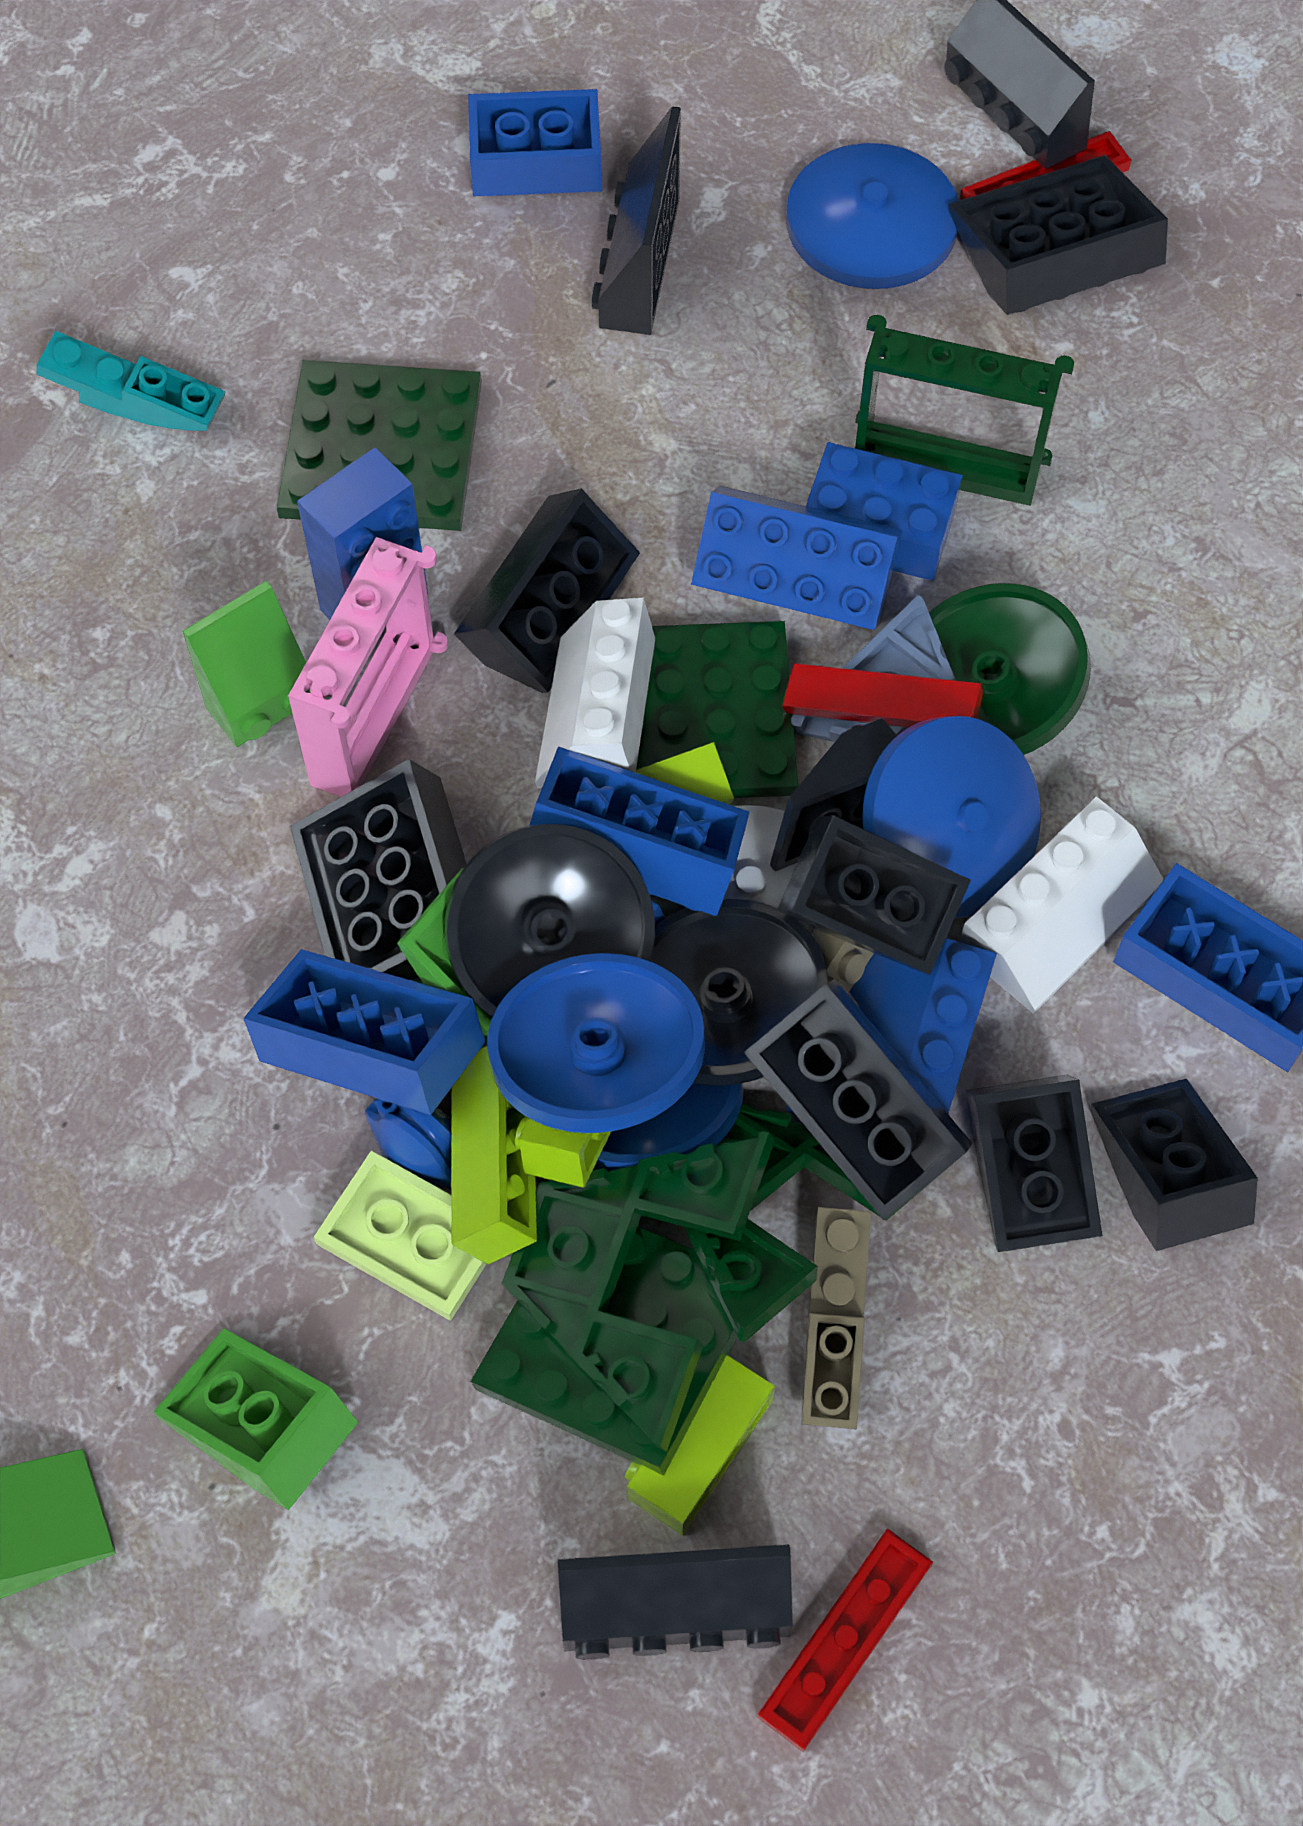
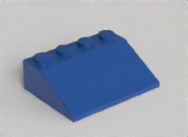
[786,938,997,1115]

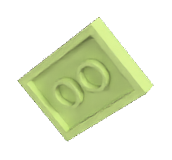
[313,1151,486,1321]

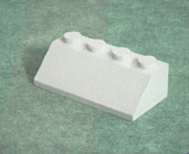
[535,598,655,788]
[960,796,1164,1014]

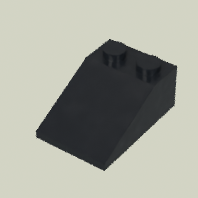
[769,718,897,872]
[777,815,971,975]
[966,1074,1103,1252]
[1091,1078,1258,1251]

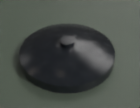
[444,824,655,1017]
[650,899,828,1086]

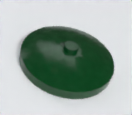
[929,583,1091,755]

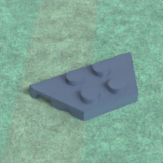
[791,595,956,742]

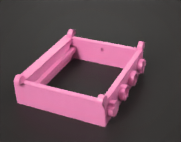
[288,537,448,797]

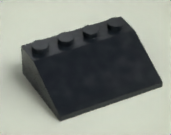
[592,106,681,335]
[949,155,1168,315]
[290,759,467,980]

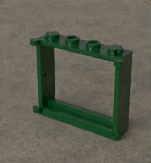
[855,315,1074,506]

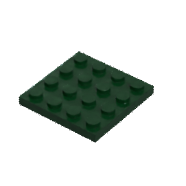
[276,360,482,531]
[636,621,798,798]
[470,1226,737,1476]

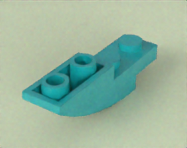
[37,330,225,431]

